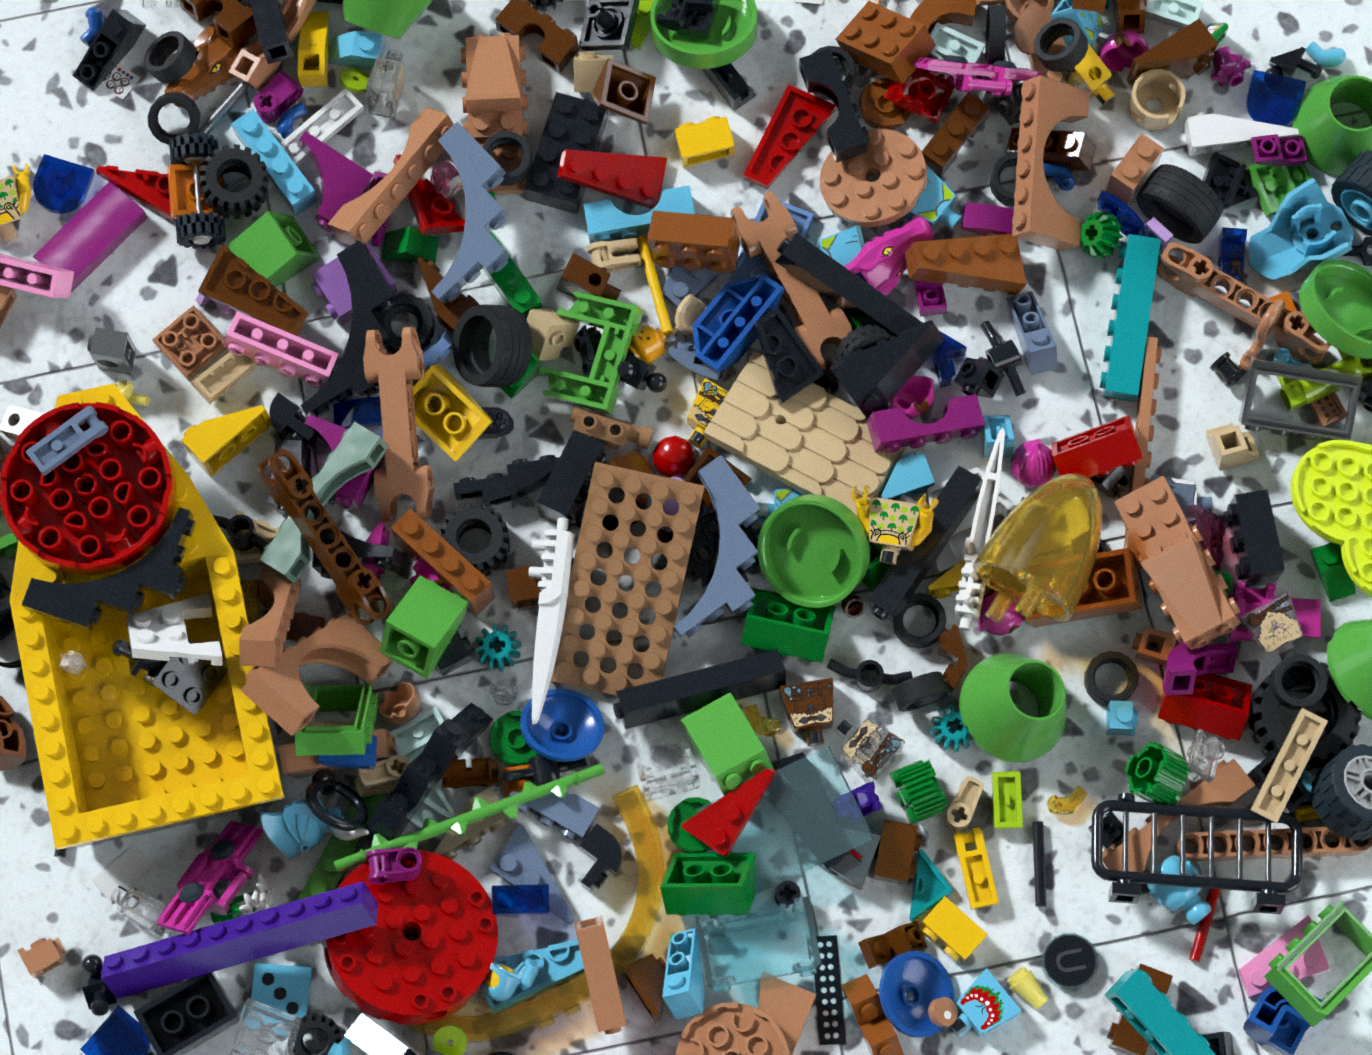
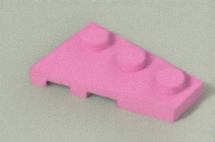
[1238,915,1330,998]

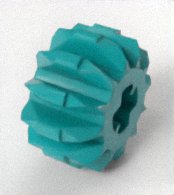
[474,624,522,672]
[930,704,975,753]

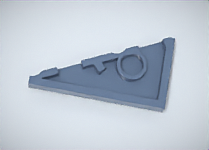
[489,823,574,925]

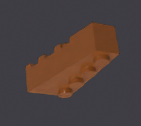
[905,234,1027,295]

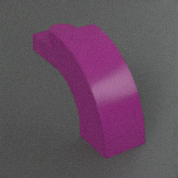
[1163,643,1238,696]

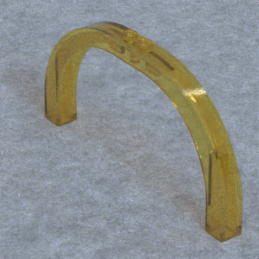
[402,784,664,1043]

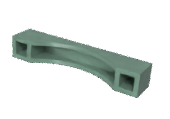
[260,422,389,584]

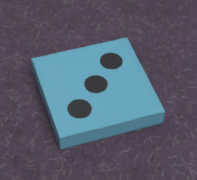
[249,963,313,1024]

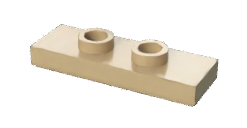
[191,352,259,404]

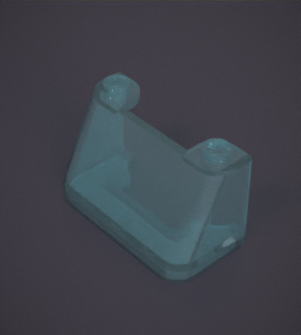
[695,896,822,993]

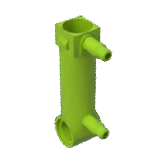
[1276,349,1372,412]

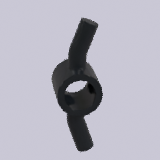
[980,321,1026,397]
[213,514,268,554]
[826,658,913,693]
[503,755,587,786]

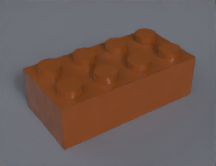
[1020,548,1143,628]

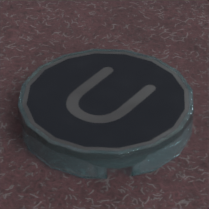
[1041,933,1098,990]

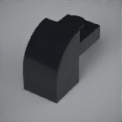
[580,823,622,893]

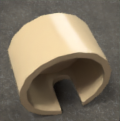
[1128,69,1186,131]

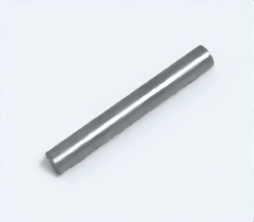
[196,82,249,136]

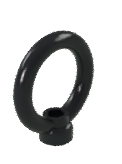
[305,769,368,831]

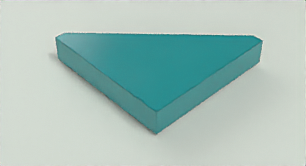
[909,849,954,923]

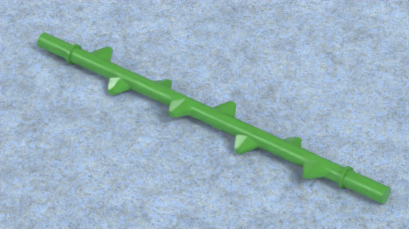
[333,763,605,872]

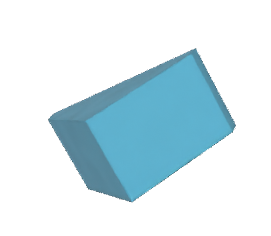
[983,415,1015,458]

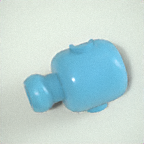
[1146,855,1211,925]

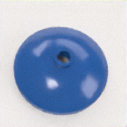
[520,689,605,762]
[879,951,955,1038]

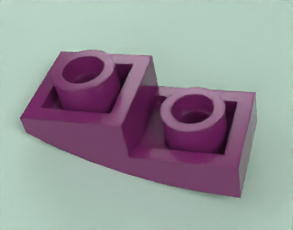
[1250,134,1307,166]
[961,203,1014,236]
[914,280,947,317]

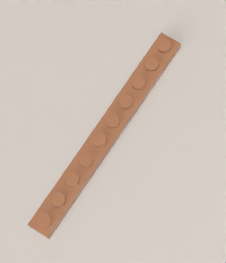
[1124,337,1162,574]

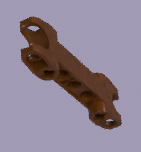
[258,448,392,626]

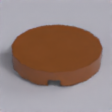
[859,78,911,130]

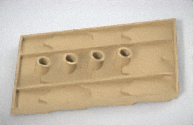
[704,350,907,517]

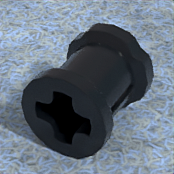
[1210,352,1246,388]
[775,880,801,910]

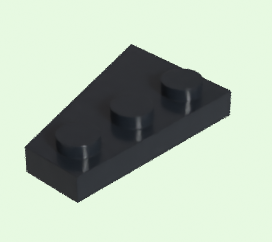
[754,307,825,406]

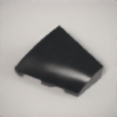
[656,0,721,39]

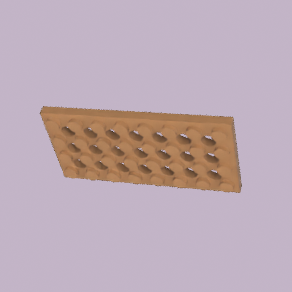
[551,462,705,695]

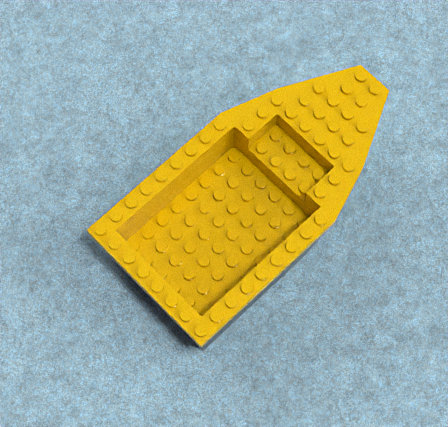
[10,384,284,850]

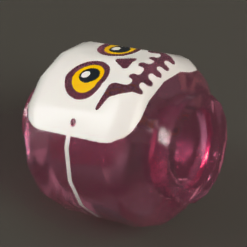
[430,157,463,196]

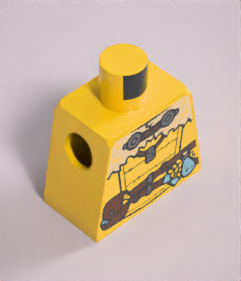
[1061,43,1115,105]
[687,378,728,449]

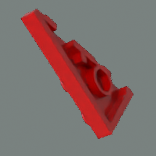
[393,154,465,235]
[96,165,176,222]
[681,768,777,856]

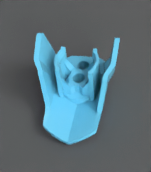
[1248,178,1354,281]

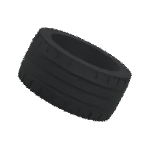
[1136,164,1224,244]
[452,304,533,388]

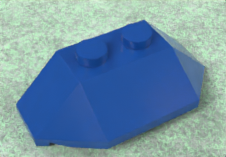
[692,273,784,372]

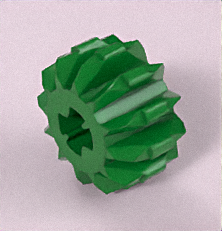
[1080,212,1123,259]

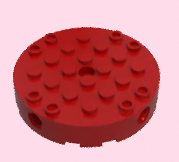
[0,402,177,576]
[323,850,498,1025]

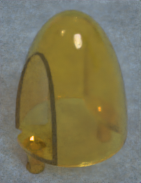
[973,473,1102,623]

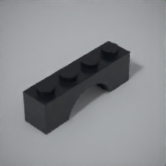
[799,48,870,163]

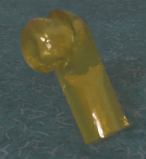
[744,703,782,737]
[1047,786,1088,815]

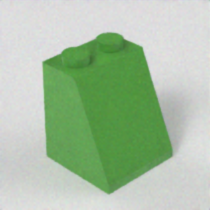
[227,211,321,287]
[379,576,468,679]
[681,693,774,796]

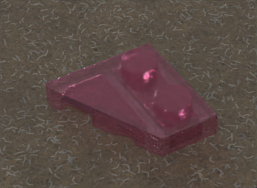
[1188,505,1226,572]

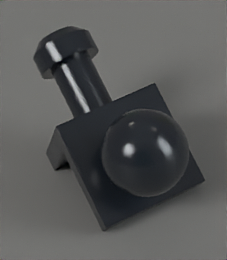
[1263,47,1323,87]
[617,353,667,393]
[112,639,162,676]
[82,954,117,1016]

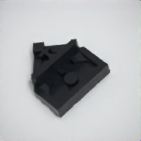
[1202,152,1258,210]

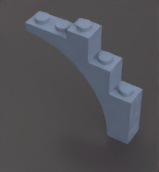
[431,121,510,305]
[674,455,761,638]

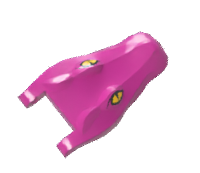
[844,215,934,296]

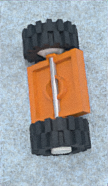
[167,133,226,249]

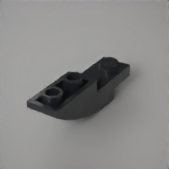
[453,455,559,507]

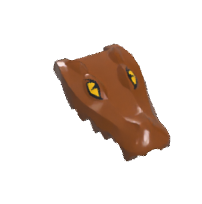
[164,23,250,110]

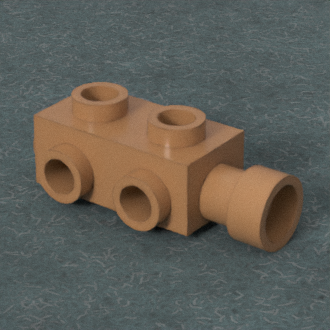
[569,406,654,449]

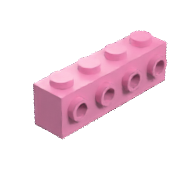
[224,311,339,387]

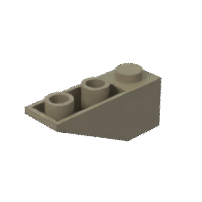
[434,787,510,860]

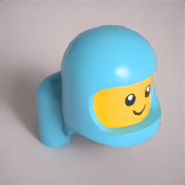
[483,958,540,1002]

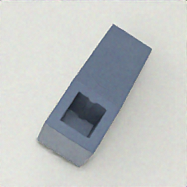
[1006,291,1058,375]
[509,792,601,842]

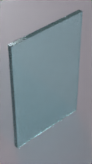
[696,746,874,894]

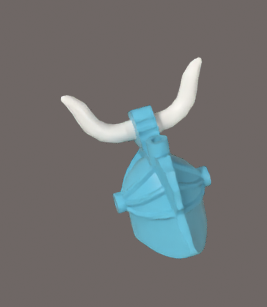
[259,780,369,860]

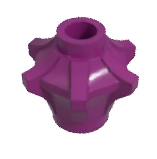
[1210,47,1251,87]

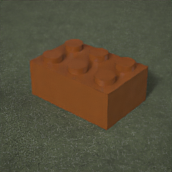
[835,1,936,84]
[647,211,740,273]

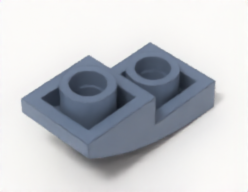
[668,341,724,380]

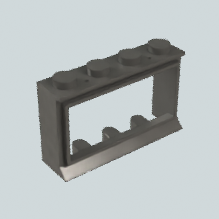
[1239,356,1364,441]

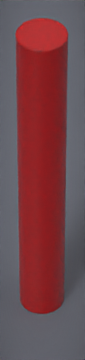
[1189,889,1221,963]

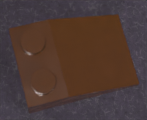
[1127,19,1218,84]

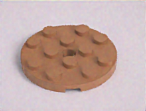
[820,129,928,227]
[675,1002,790,1055]

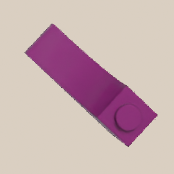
[297,131,374,233]
[305,414,385,510]

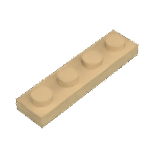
[1250,708,1328,823]

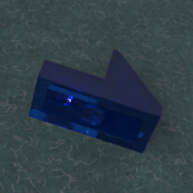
[932,331,967,388]
[491,884,550,918]

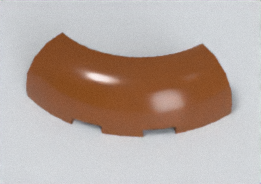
[0,696,26,771]

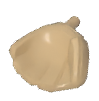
[666,294,707,339]

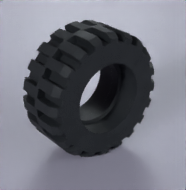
[1248,662,1362,771]

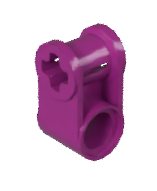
[254,71,304,123]
[365,847,422,885]

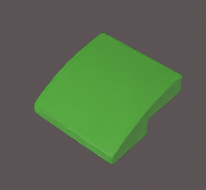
[1245,164,1312,217]

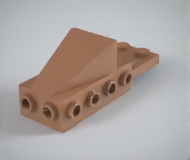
[461,33,529,195]
[1114,475,1241,650]

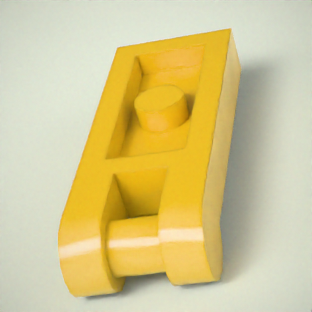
[952,827,999,910]

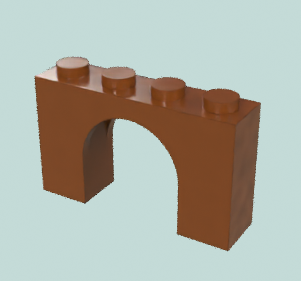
[391,509,495,617]

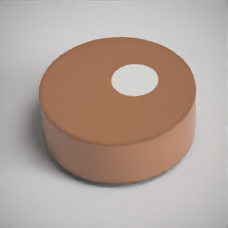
[928,997,958,1027]

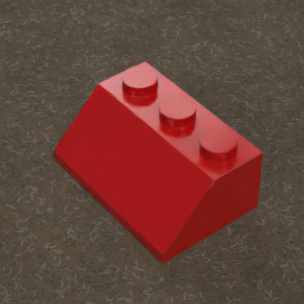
[1052,415,1143,487]
[1158,674,1252,741]

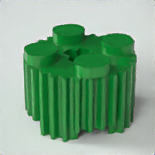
[1124,741,1192,804]
[890,760,948,825]

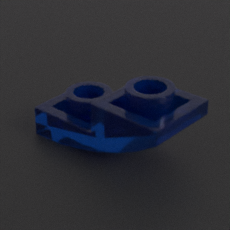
[1097,190,1145,236]

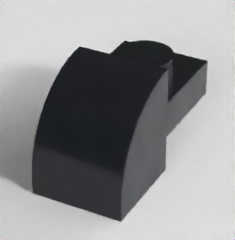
[269,392,318,448]

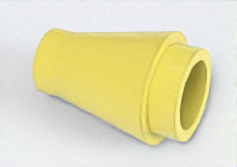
[1007,966,1048,1009]

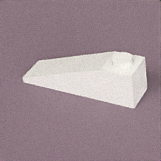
[1184,112,1299,157]

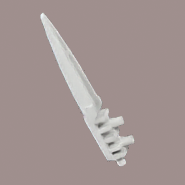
[955,428,1005,631]
[529,518,575,725]

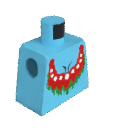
[950,968,1021,1037]

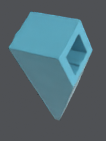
[662,928,705,1020]

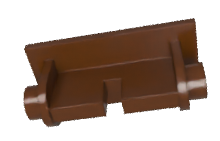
[442,757,498,789]

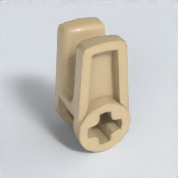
[587,238,642,273]
[354,755,410,797]
[944,776,984,832]

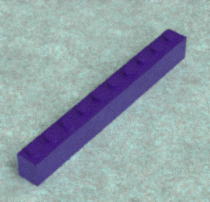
[101,881,378,999]

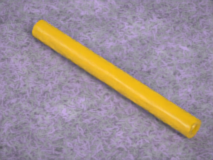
[637,235,673,336]

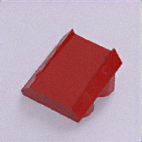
[883,67,955,124]

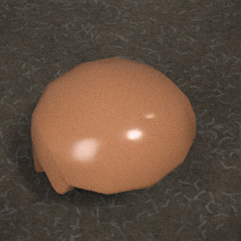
[378,682,421,725]

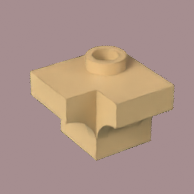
[573,51,614,92]
[527,308,580,361]
[1205,424,1259,471]

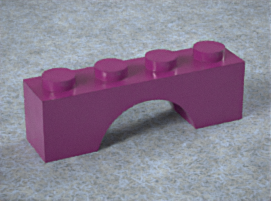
[867,394,985,454]

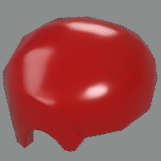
[653,436,696,478]

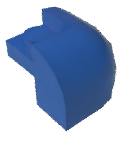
[1243,986,1323,1055]

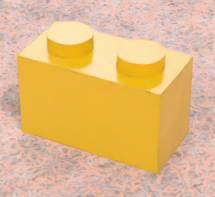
[675,116,735,167]
[921,896,988,963]

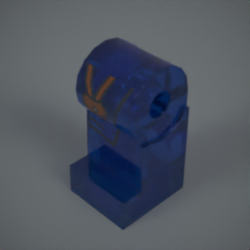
[1218,227,1247,282]

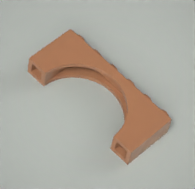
[1012,75,1090,251]
[241,613,394,736]

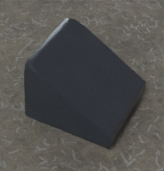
[1202,1032,1234,1055]

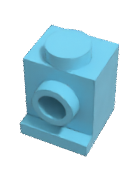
[1106,700,1138,736]

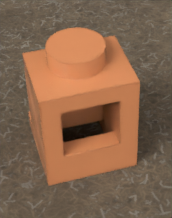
[1132,626,1177,668]
[17,937,66,978]

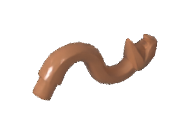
[1239,299,1285,371]

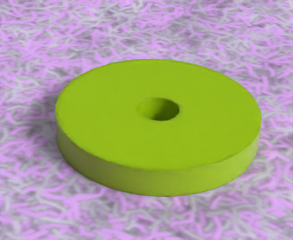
[339,67,372,93]
[433,1024,468,1055]

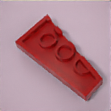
[743,84,837,189]
[557,150,667,209]

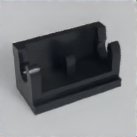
[703,63,756,111]

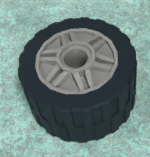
[1311,744,1372,841]

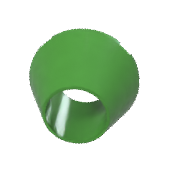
[343,0,433,39]
[1291,75,1372,177]
[1327,618,1372,720]
[959,653,1067,763]

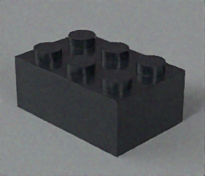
[536,430,607,530]
[1224,489,1285,588]
[134,972,242,1055]

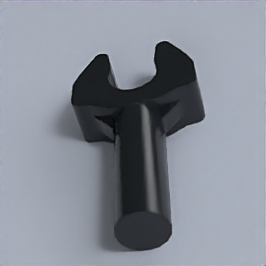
[1342,237,1372,266]

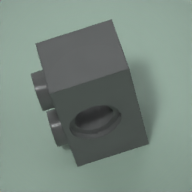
[87,327,137,375]

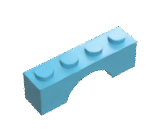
[231,109,318,216]
[583,185,695,243]

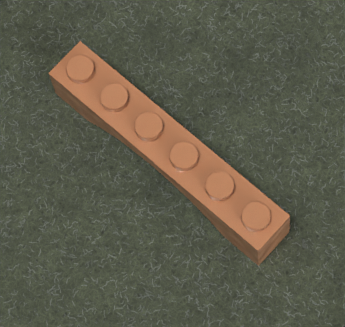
[228,0,317,92]
[328,107,454,246]
[239,566,301,667]
[1102,758,1255,872]

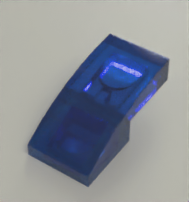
[333,397,382,429]

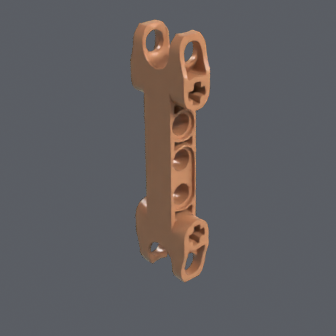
[730,190,852,372]
[1156,243,1331,364]
[363,327,435,521]

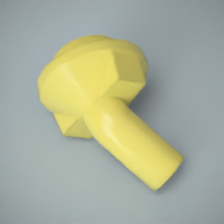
[115,379,150,407]

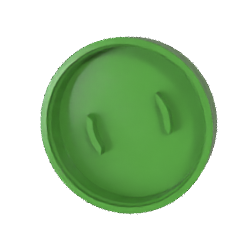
[650,0,758,69]
[1299,259,1372,359]
[757,494,870,608]

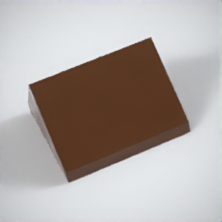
[591,58,656,125]

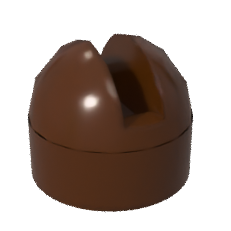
[841,594,865,619]

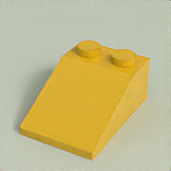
[413,365,493,462]
[181,405,272,478]

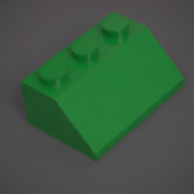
[741,588,836,663]
[660,853,756,916]

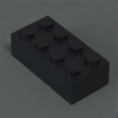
[524,92,608,214]

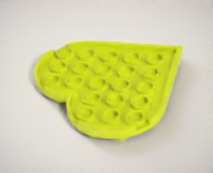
[1290,440,1372,598]

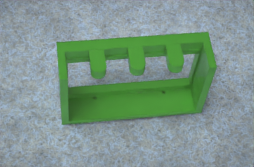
[295,681,379,756]
[1264,900,1372,1027]

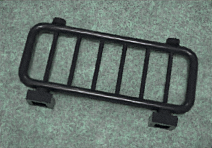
[1091,793,1303,914]

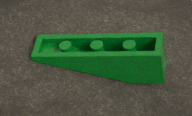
[482,232,542,319]

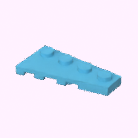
[481,939,585,1015]

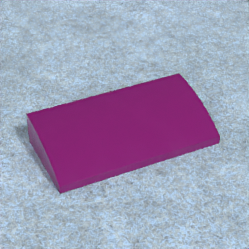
[33,182,148,293]

